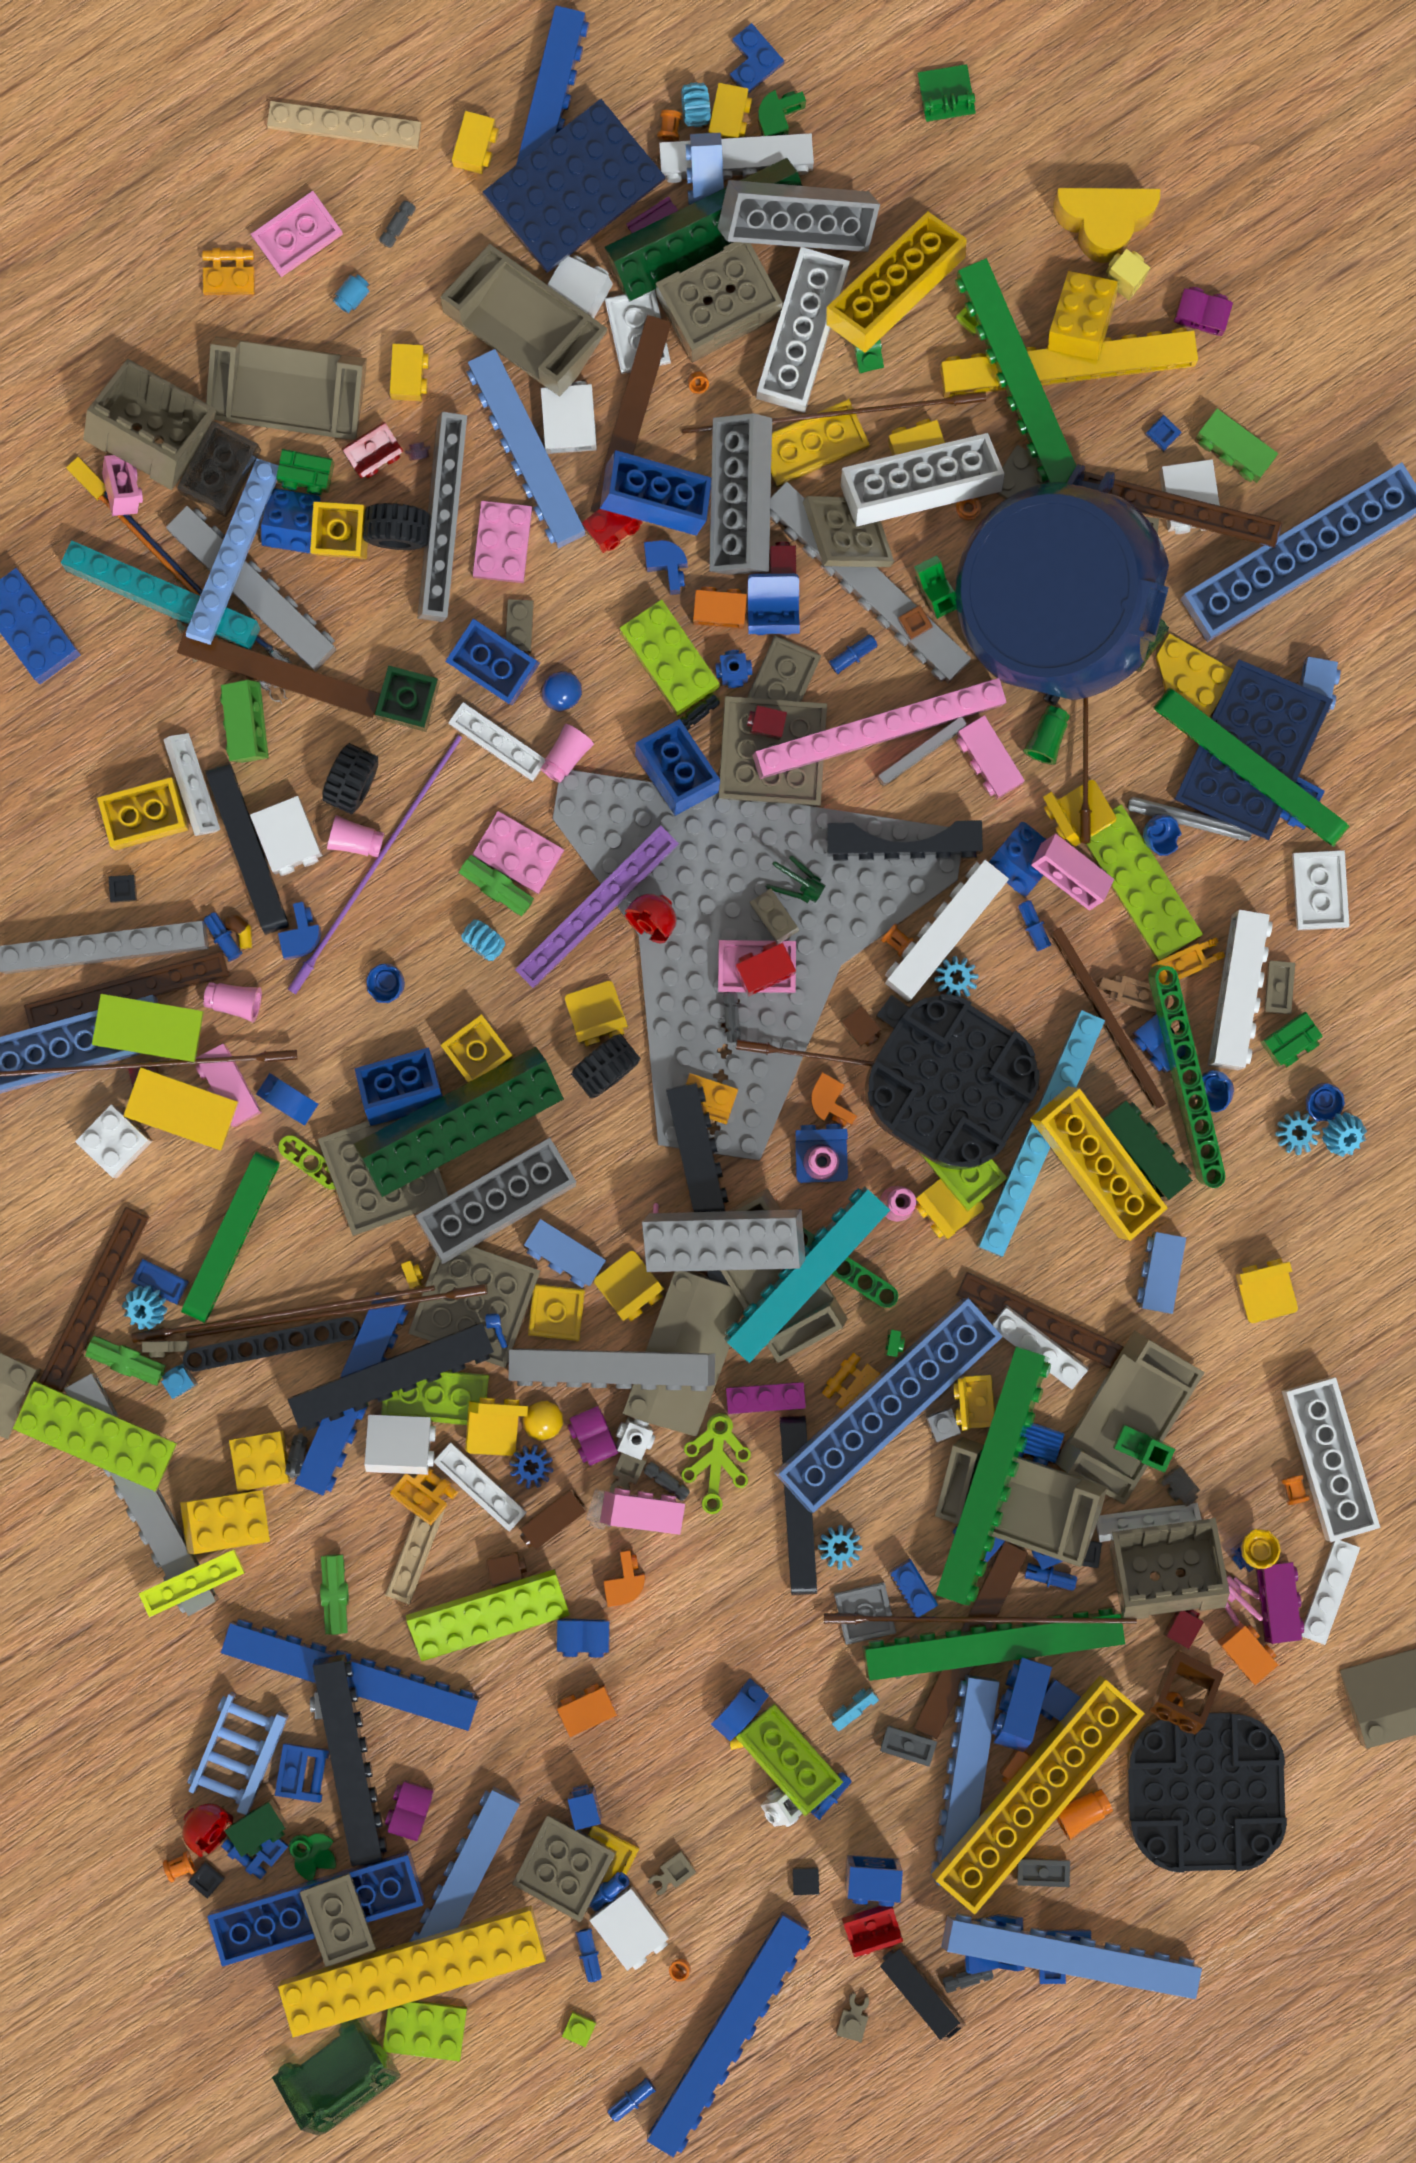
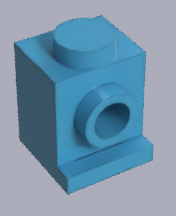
[161,1363,198,1399]

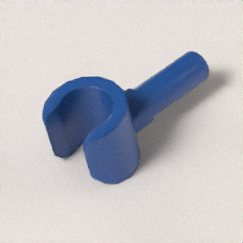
[485,1313,508,1348]

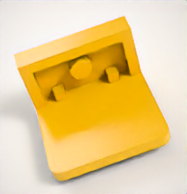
[1043,780,1117,847]
[565,981,628,1047]
[915,1179,984,1240]
[594,1251,664,1322]
[1236,1258,1298,1323]
[954,1375,995,1430]
[465,1397,528,1456]

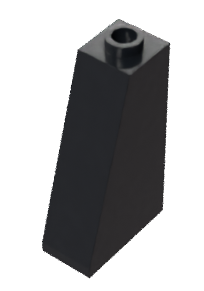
[880,1949,966,2042]

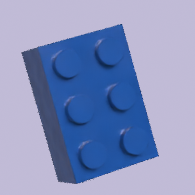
[445,619,540,705]
[635,719,720,816]
[354,1047,443,1126]
[992,1658,1052,1752]
[845,1855,903,1906]

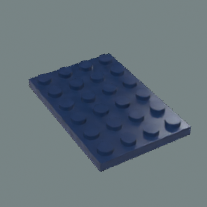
[482,99,665,273]
[1175,659,1333,841]

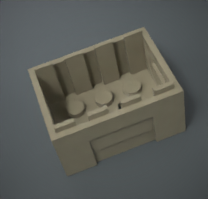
[656,242,783,363]
[83,358,216,490]
[1110,1518,1230,1619]

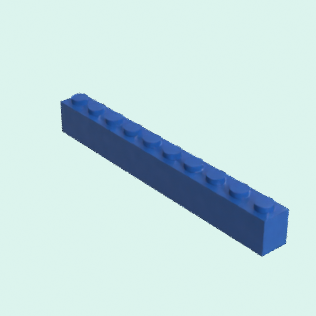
[221,1619,479,1731]
[647,1911,811,2158]

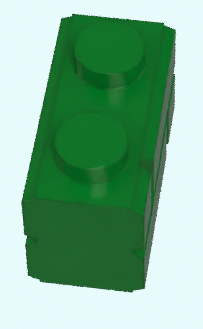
[276,449,334,495]
[1261,1011,1323,1068]

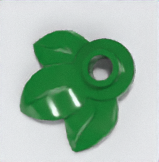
[289,1833,336,1881]

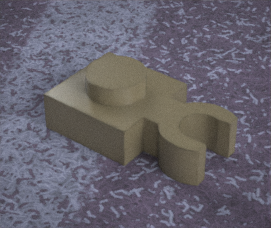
[142,1341,189,1357]
[610,1453,647,1492]
[648,1850,696,1895]
[836,1992,869,2042]

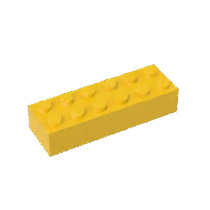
[827,211,967,353]
[1030,1086,1168,1241]

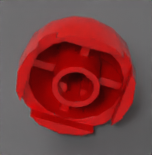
[625,894,677,944]
[182,1803,233,1857]

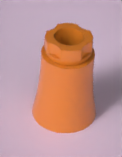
[1056,1789,1113,1841]

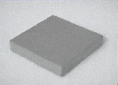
[834,1582,896,1645]

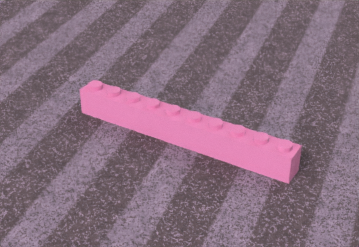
[752,678,1007,779]

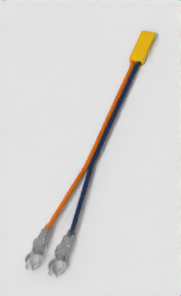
[66,457,292,704]

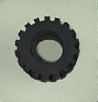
[363,503,430,550]
[322,743,378,814]
[571,1034,641,1098]

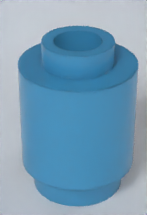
[333,274,370,314]

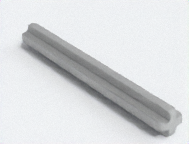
[1128,797,1252,841]

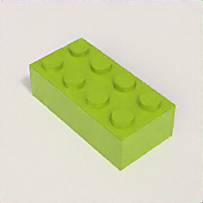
[620,599,720,717]

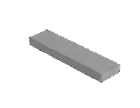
[877,717,967,786]

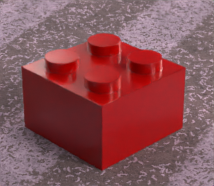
[735,941,796,997]

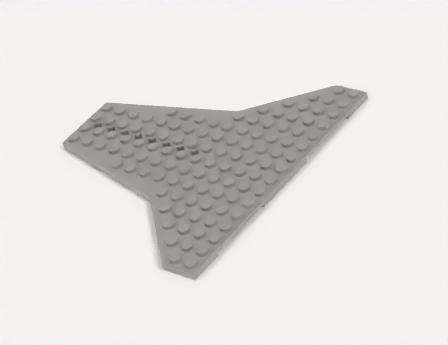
[553,770,961,1161]

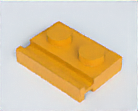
[686,1073,738,1125]

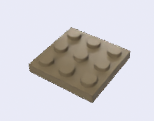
[803,496,894,567]
[512,1814,617,1922]

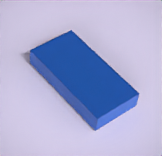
[131,1259,189,1305]

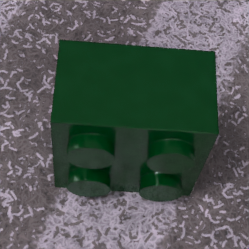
[375,665,440,732]

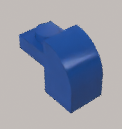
[644,540,688,595]
[278,902,321,960]
[256,1073,319,1126]
[711,1678,769,1741]

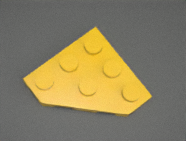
[1156,633,1233,717]

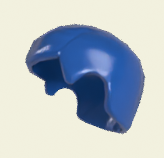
[541,671,582,712]
[1143,814,1182,856]
[366,963,405,1003]
[1196,1070,1234,1113]
[1305,1083,1345,1122]

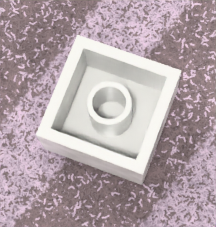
[75,1105,152,1178]

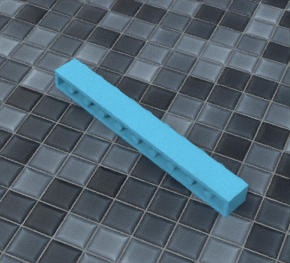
[977,1010,1105,1257]

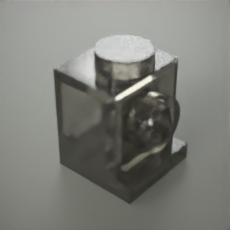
[1158,1465,1200,1507]

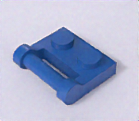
[275,1743,330,1803]

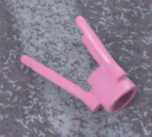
[1225,1575,1263,1626]

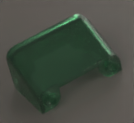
[272,2018,401,2135]

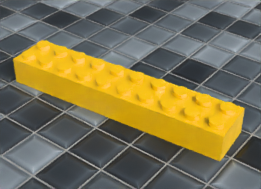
[931,1675,1145,1915]
[278,1905,547,2038]

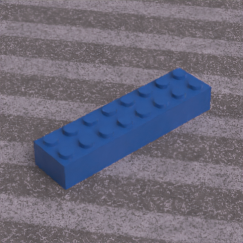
[207,1850,425,1967]

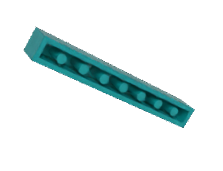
[61,540,261,650]
[724,1186,890,1363]

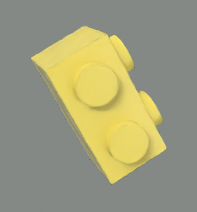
[1106,249,1150,301]

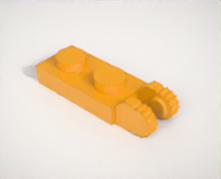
[1151,937,1226,984]

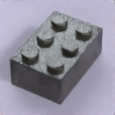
[177,421,261,518]

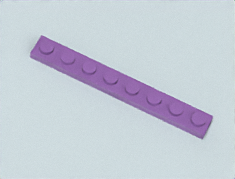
[515,825,679,988]

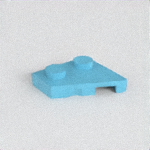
[831,1687,879,1732]

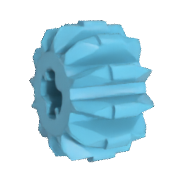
[681,82,711,127]
[461,919,505,961]
[934,956,978,997]
[1275,1111,1320,1155]
[1321,1111,1367,1157]
[122,1285,168,1330]
[818,1525,862,1570]

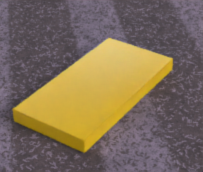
[771,399,870,487]
[123,1068,239,1151]

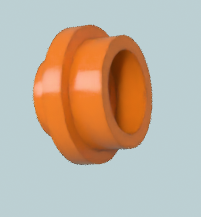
[956,497,981,521]

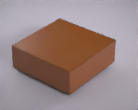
[898,605,933,641]

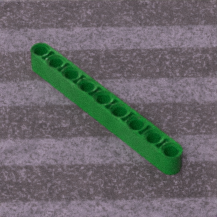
[1153,688,1350,847]
[1148,965,1226,1188]

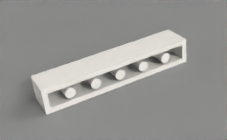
[660,133,814,183]

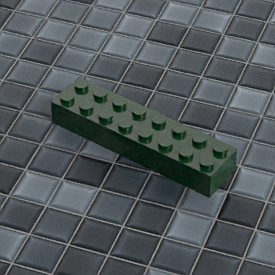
[604,158,802,302]
[354,1047,564,1197]

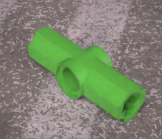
[458,855,534,917]
[85,1336,166,1386]
[320,1554,349,1635]

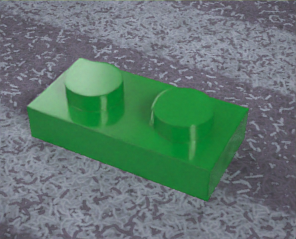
[884,1329,905,1357]

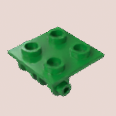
[917,64,976,122]

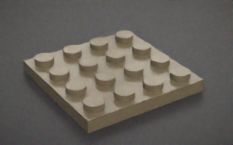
[718,696,827,806]
[318,1117,449,1236]
[408,1247,540,1368]

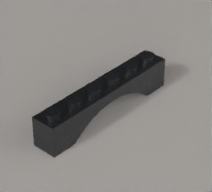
[827,820,983,861]

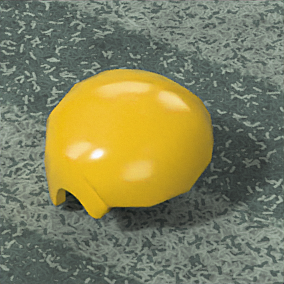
[522,1401,563,1441]
[1241,1529,1281,1569]

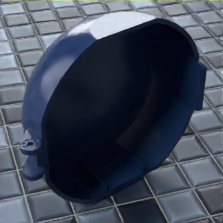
[955,464,1169,700]

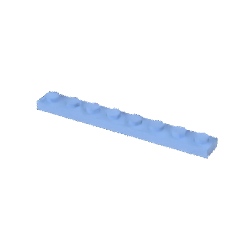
[186,459,279,645]

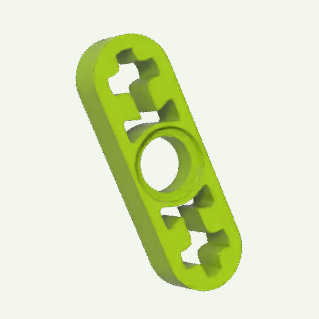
[279,1135,336,1190]

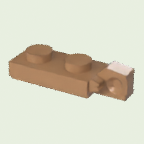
[1098,975,1170,1014]

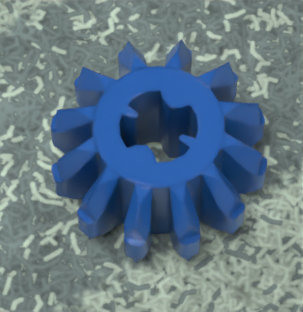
[510,1445,553,1489]

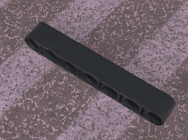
[205,761,289,935]
[183,1317,360,1372]
[780,1415,817,1596]

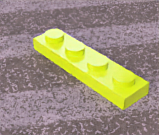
[138,1549,245,1617]

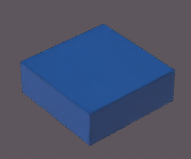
[1145,415,1182,452]

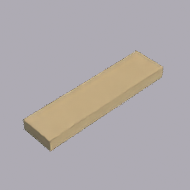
[385,1508,446,1604]

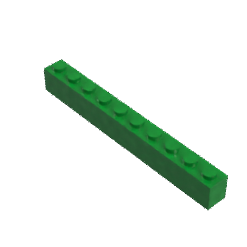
[955,258,1076,483]
[936,1347,1051,1605]
[862,1607,1125,1681]

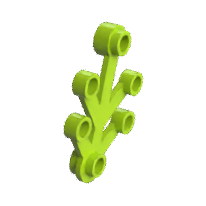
[681,1413,751,1514]

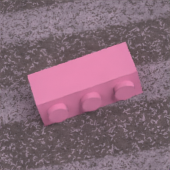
[956,715,1025,800]
[1031,833,1114,911]
[195,1044,262,1127]
[600,1488,685,1535]

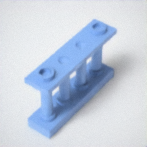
[187,1692,289,1815]

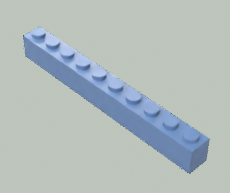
[941,1913,1202,1999]

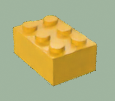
[1048,271,1118,361]
[97,777,189,851]
[180,1490,270,1554]

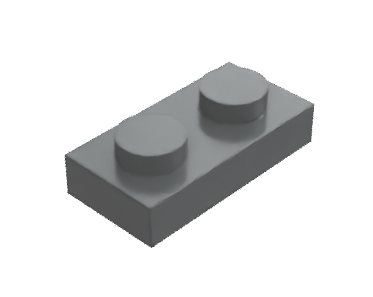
[880,1725,937,1767]
[1017,1858,1070,1887]

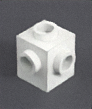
[616,1417,655,1460]
[760,1788,802,1827]

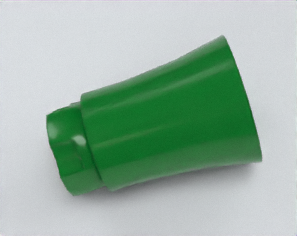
[1023,705,1070,765]

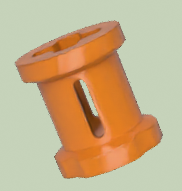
[657,110,683,142]
[881,923,915,957]
[1281,1474,1310,1505]
[162,1851,196,1883]

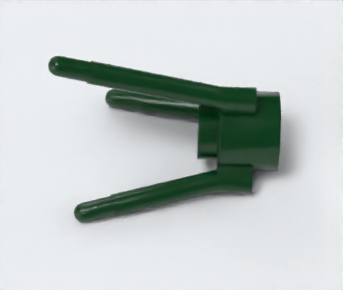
[765,855,826,904]

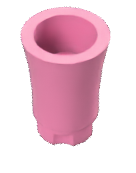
[540,724,594,783]
[327,815,384,857]
[203,983,262,1022]
[803,1144,839,1180]
[880,1186,916,1222]

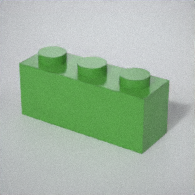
[1196,409,1279,483]
[220,680,269,763]

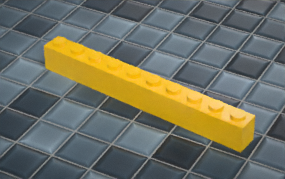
[940,328,1198,398]

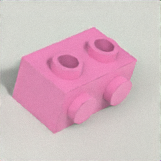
[102,455,143,516]

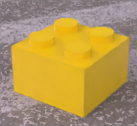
[310,502,368,559]
[440,1014,514,1082]
[229,1430,292,1492]

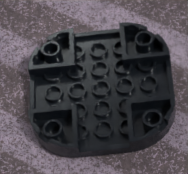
[865,994,1040,1170]
[1127,1712,1287,1873]

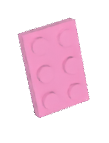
[251,191,343,277]
[473,501,532,583]
[472,811,564,895]
[718,940,796,993]

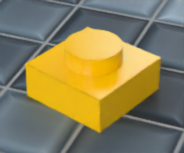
[401,1261,423,1288]

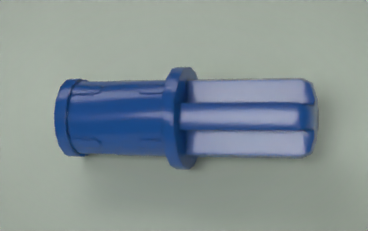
[829,635,878,675]
[1018,900,1052,951]
[204,912,243,962]
[1024,1562,1077,1591]
[810,1772,852,1820]
[589,1872,629,1911]
[575,1928,602,1982]
[607,2078,656,2122]

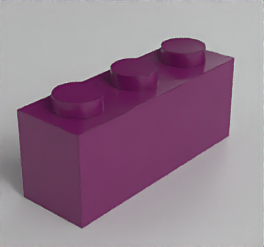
[726,1382,806,1414]
[1256,1561,1304,1644]

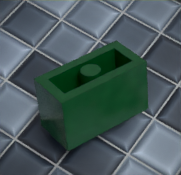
[225,1799,288,1857]

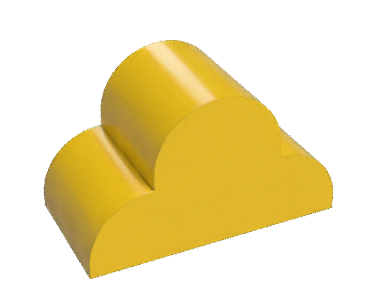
[1053,188,1160,263]

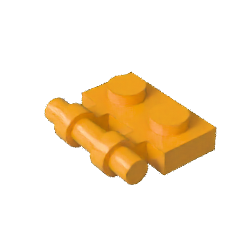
[202,247,255,295]
[822,1353,880,1409]
[390,1467,458,1525]

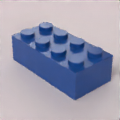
[600,450,712,536]
[0,568,81,684]

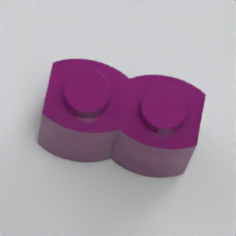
[1174,287,1233,336]
[567,1406,619,1466]
[385,1780,435,1841]

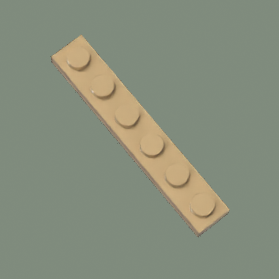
[267,101,422,150]

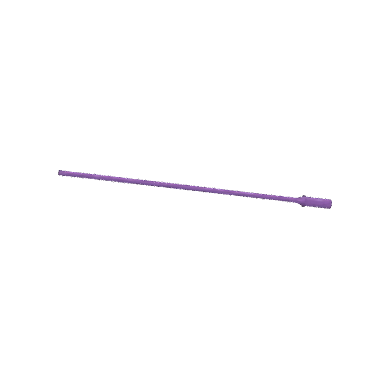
[288,735,462,995]

